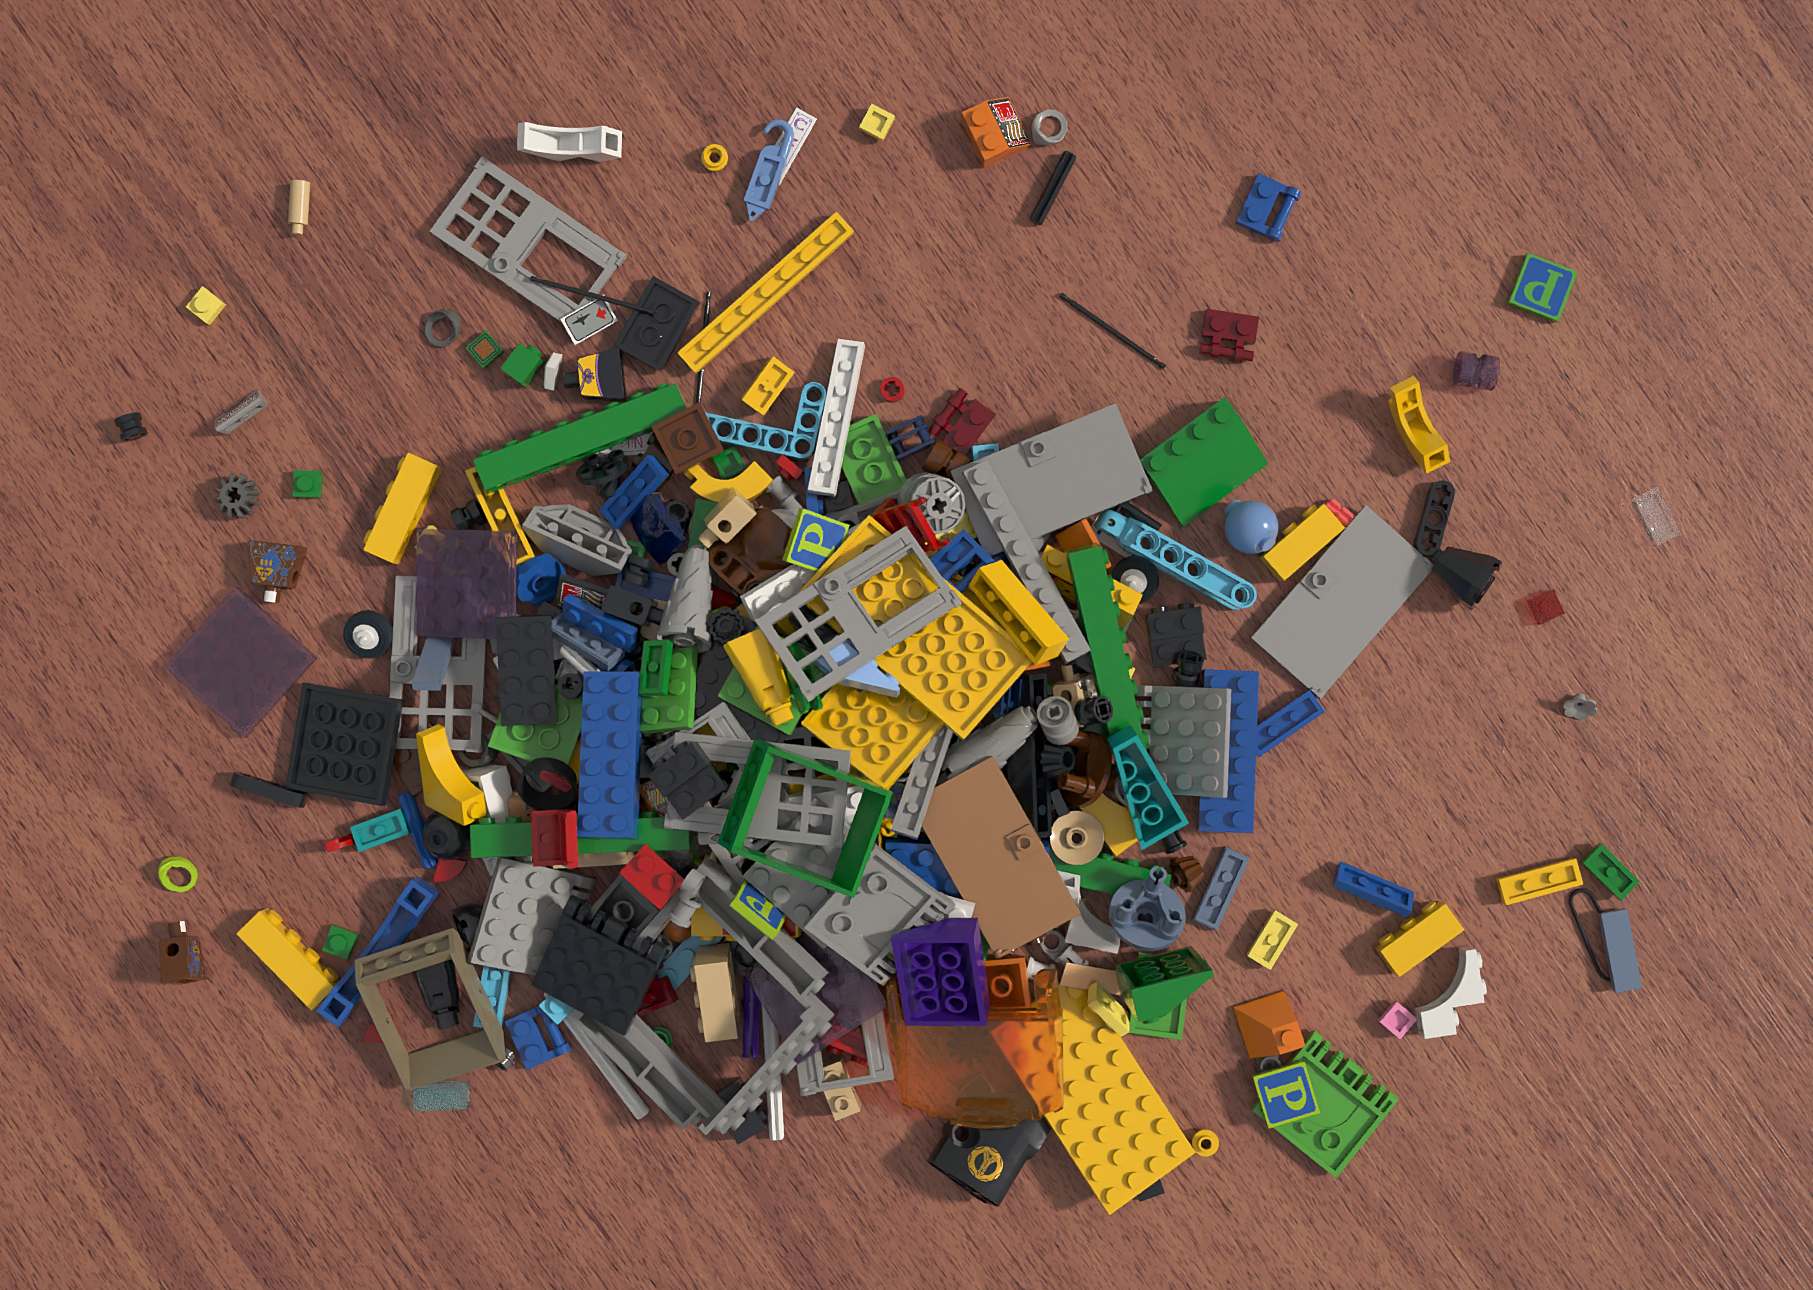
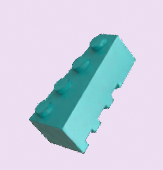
[1107,725,1189,850]

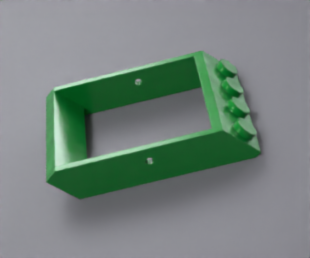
[717,739,893,898]

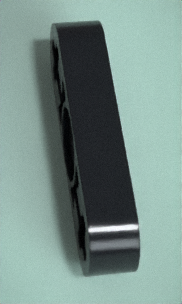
[1414,480,1455,556]
[230,772,308,808]

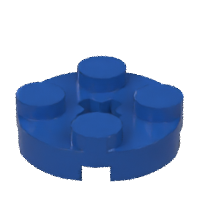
[513,553,566,605]

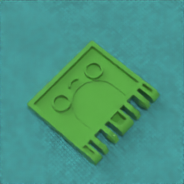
[1251,1030,1398,1178]

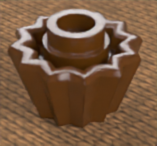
[1169,856,1204,893]

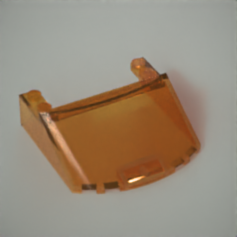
[886,969,1064,1128]

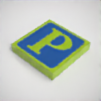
[782,508,850,572]
[730,879,786,940]
[1252,1060,1320,1129]

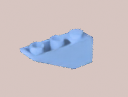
[815,635,900,698]

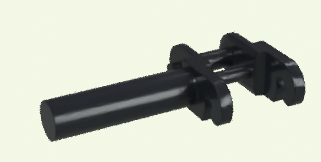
[1106,500,1162,531]

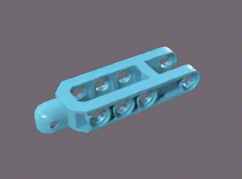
[1094,510,1257,610]

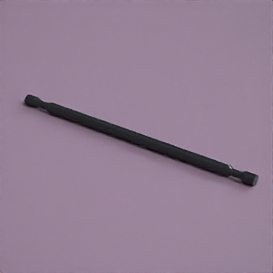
[530,276,655,315]
[696,292,712,404]
[1059,293,1166,369]

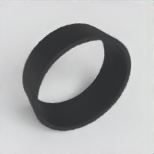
[517,757,577,810]

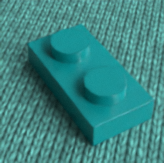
[350,809,410,852]

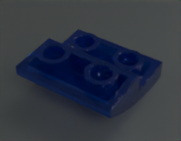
[630,493,686,565]

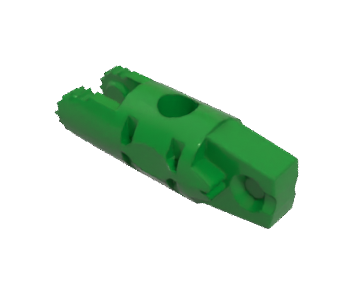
[784,642,823,714]

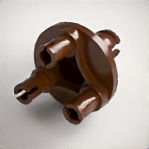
[1050,731,1118,807]

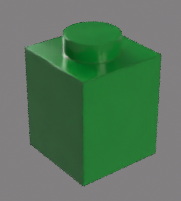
[500,343,545,388]

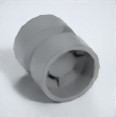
[1037,696,1079,745]

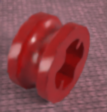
[880,377,905,403]

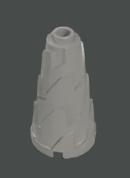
[656,545,713,653]
[941,706,1038,779]

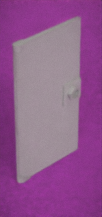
[951,403,1152,557]
[1250,505,1435,699]

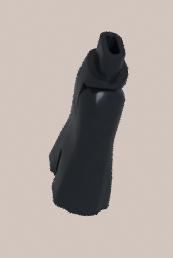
[411,959,460,1029]

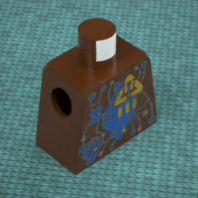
[249,540,307,603]
[158,921,207,985]

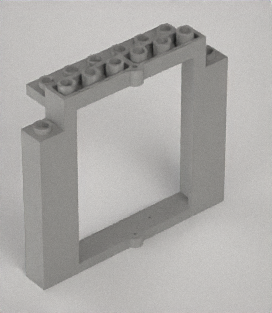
[568,859,835,1135]

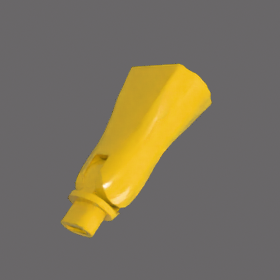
[723,625,794,727]

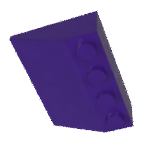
[891,918,990,1026]

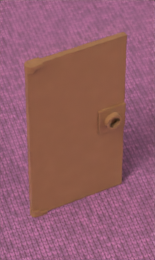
[922,756,1081,959]

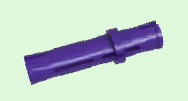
[741,975,762,1058]

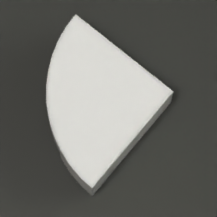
[544,352,562,391]

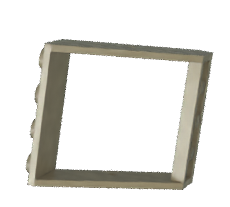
[355,928,506,1091]

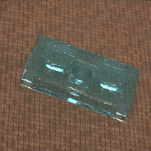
[413,1081,470,1111]

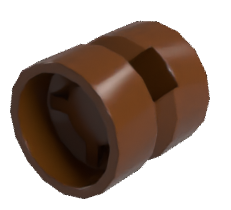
[922,439,971,483]

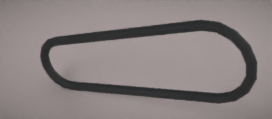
[1569,888,1611,982]

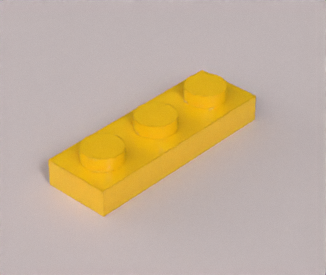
[1496,858,1583,905]

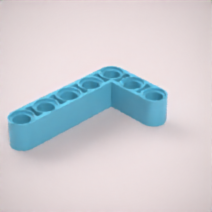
[705,382,827,461]

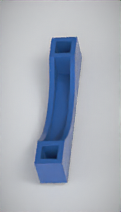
[316,877,440,1027]

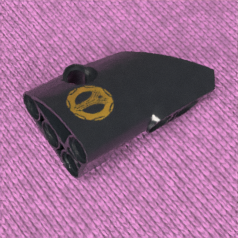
[927,1092,1051,1207]

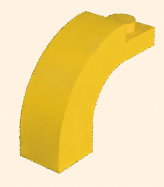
[1388,376,1450,474]
[683,461,773,502]

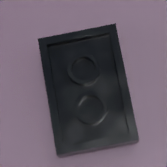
[614,276,700,372]

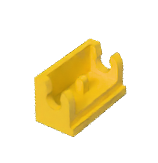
[739,356,795,416]

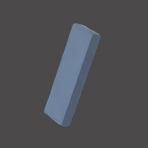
[552,611,625,671]
[412,634,455,691]
[1192,846,1250,931]
[1598,908,1642,993]

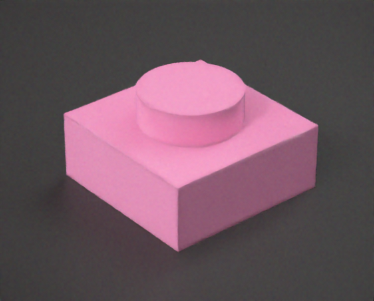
[1378,1000,1417,1039]

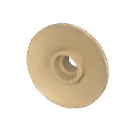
[1050,811,1104,865]

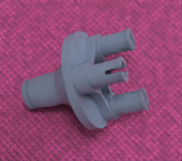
[1109,866,1186,951]

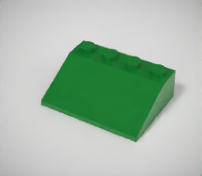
[1140,397,1268,527]
[1114,946,1214,1024]

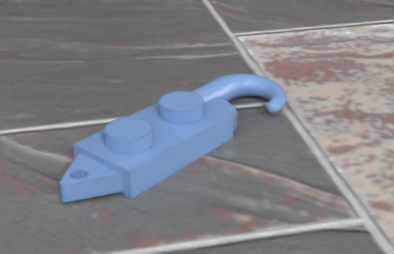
[744,119,794,223]

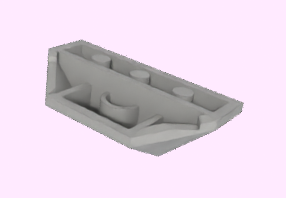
[522,504,632,576]

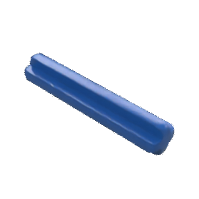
[398,792,438,869]

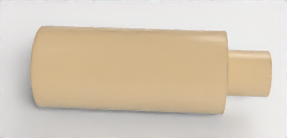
[288,180,311,236]

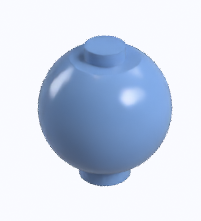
[1224,500,1279,554]

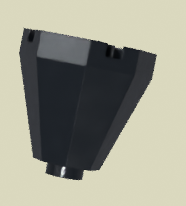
[1431,546,1502,611]

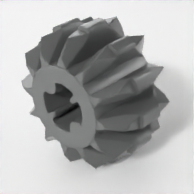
[213,474,261,519]

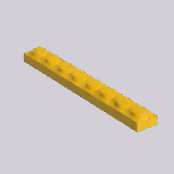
[678,212,854,374]

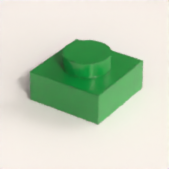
[292,470,323,498]
[322,924,359,960]

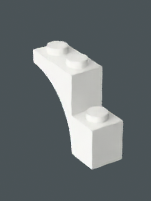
[517,122,622,162]
[1057,870,1120,954]
[1414,946,1487,1039]

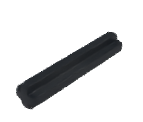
[1030,151,1076,226]

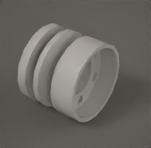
[898,472,965,534]

